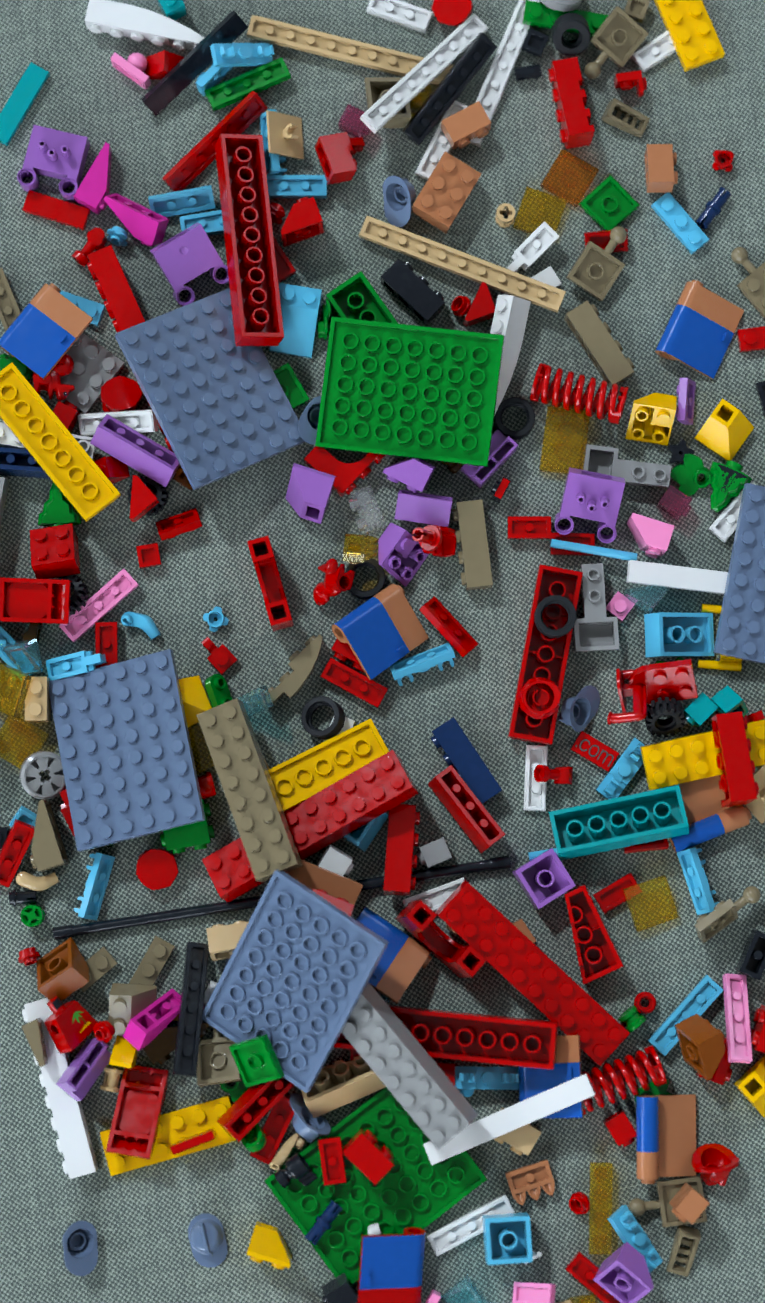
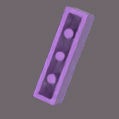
[90,414,180,487]

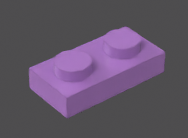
[675,378,696,425]

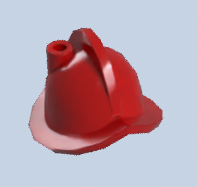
[692,1143,740,1186]

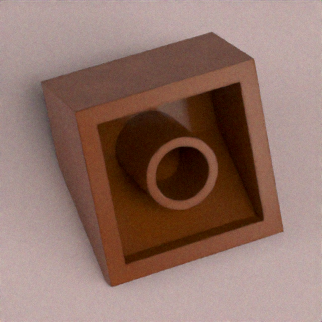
[37,938,89,1000]
[675,1013,726,1080]

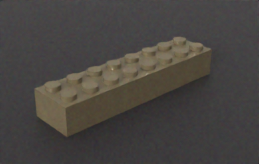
[197,698,303,883]

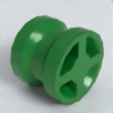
[20,905,45,927]
[618,1005,646,1033]

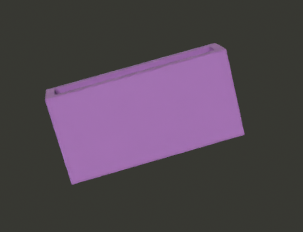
[461,430,518,488]
[394,489,453,527]
[56,1038,111,1101]

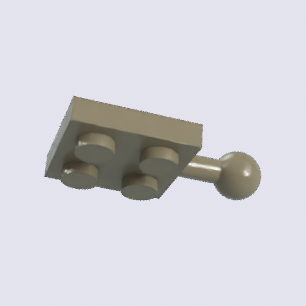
[584,6,649,79]
[566,226,627,301]
[731,247,765,318]
[695,886,761,944]
[197,1027,242,1087]
[628,1175,707,1227]

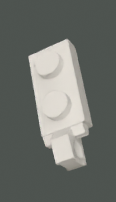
[507,221,560,272]

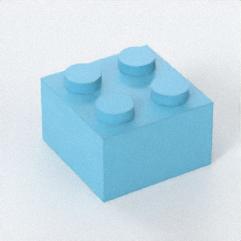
[482,1212,533,1265]

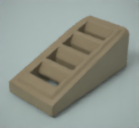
[601,98,650,138]
[21,1018,48,1067]
[666,1225,701,1277]

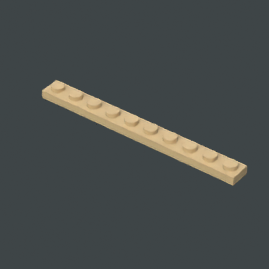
[247,15,454,85]
[359,216,566,313]

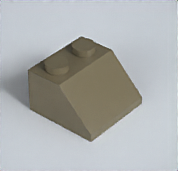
[364,77,411,128]
[108,983,157,1036]

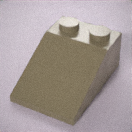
[30,799,69,872]

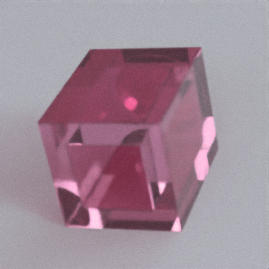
[338,104,371,137]
[656,485,692,520]

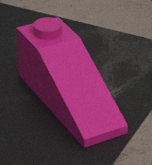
[74,142,112,215]
[104,193,169,247]
[123,988,181,1051]

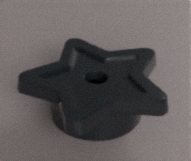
[668,439,695,465]

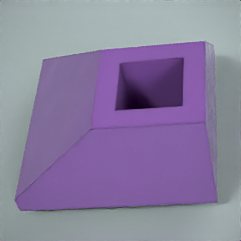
[383,458,436,493]
[285,463,336,524]
[378,523,429,587]

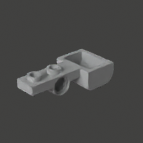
[583,444,671,488]
[573,563,620,652]

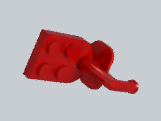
[607,659,698,725]

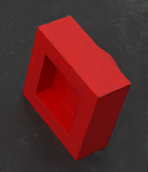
[136,543,162,569]

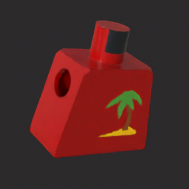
[45,996,97,1054]

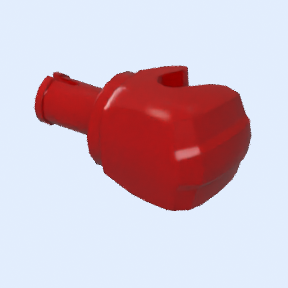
[412,525,457,557]

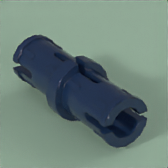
[695,187,731,229]
[304,1200,343,1246]

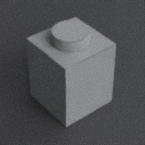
[417,837,452,868]

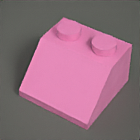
[626,513,674,558]

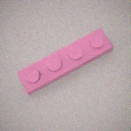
[59,569,139,643]
[722,973,753,1064]

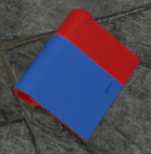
[357,1227,426,1303]

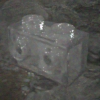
[348,485,386,537]

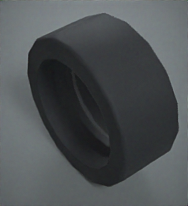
[494,397,535,440]
[345,557,385,600]
[534,595,576,638]
[301,696,345,740]

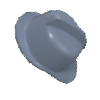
[383,175,416,227]
[298,396,321,445]
[558,685,600,732]
[289,1093,331,1143]
[188,1213,228,1268]
[62,1220,98,1276]

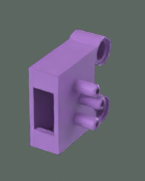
[17,125,90,202]
[150,222,229,306]
[555,467,625,543]

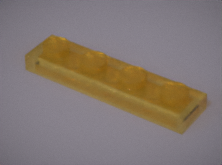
[588,1162,613,1255]

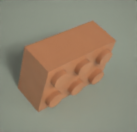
[411,151,482,233]

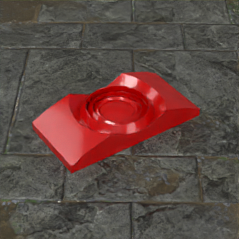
[0,577,71,624]
[106,1065,169,1159]

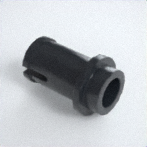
[514,63,541,82]
[9,890,37,907]

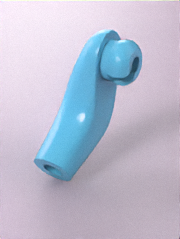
[121,611,160,640]

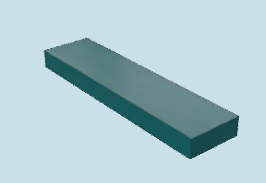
[0,62,50,146]

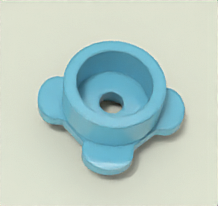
[107,226,128,246]
[203,606,229,632]

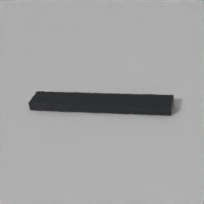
[141,10,248,116]
[402,32,497,146]
[173,942,209,1078]

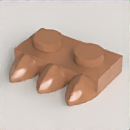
[505,1159,555,1205]

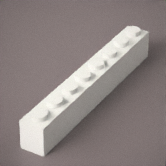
[22,998,98,1179]

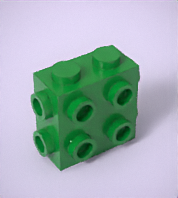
[160,799,215,854]

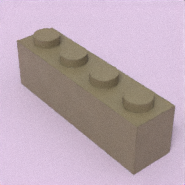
[564,300,635,389]
[452,499,493,591]

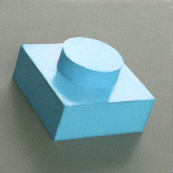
[9,805,37,827]

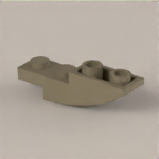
[262,634,323,708]

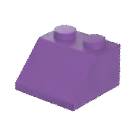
[512,848,576,909]
[593,1242,654,1303]

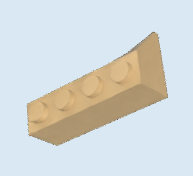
[301,1056,386,1118]

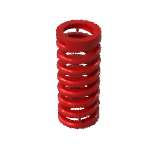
[530,363,629,425]
[581,1045,667,1115]

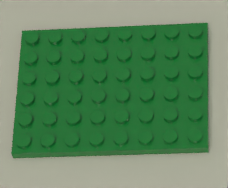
[315,317,504,467]
[264,1087,487,1284]

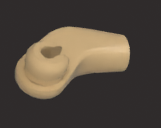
[16,871,60,892]
[270,1133,306,1171]

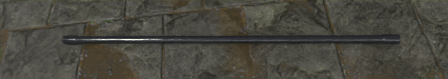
[53,855,511,940]

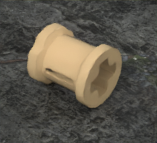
[495,203,516,228]
[100,1066,123,1092]

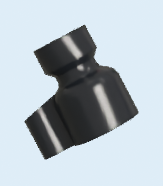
[274,1153,318,1188]

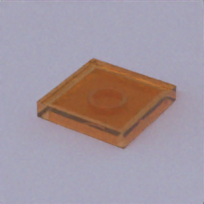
[540,149,599,207]

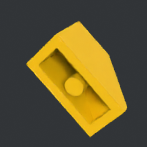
[109,1036,138,1068]

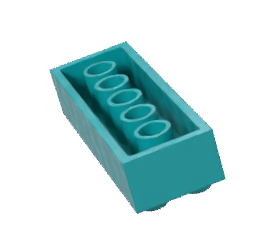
[549,785,689,861]

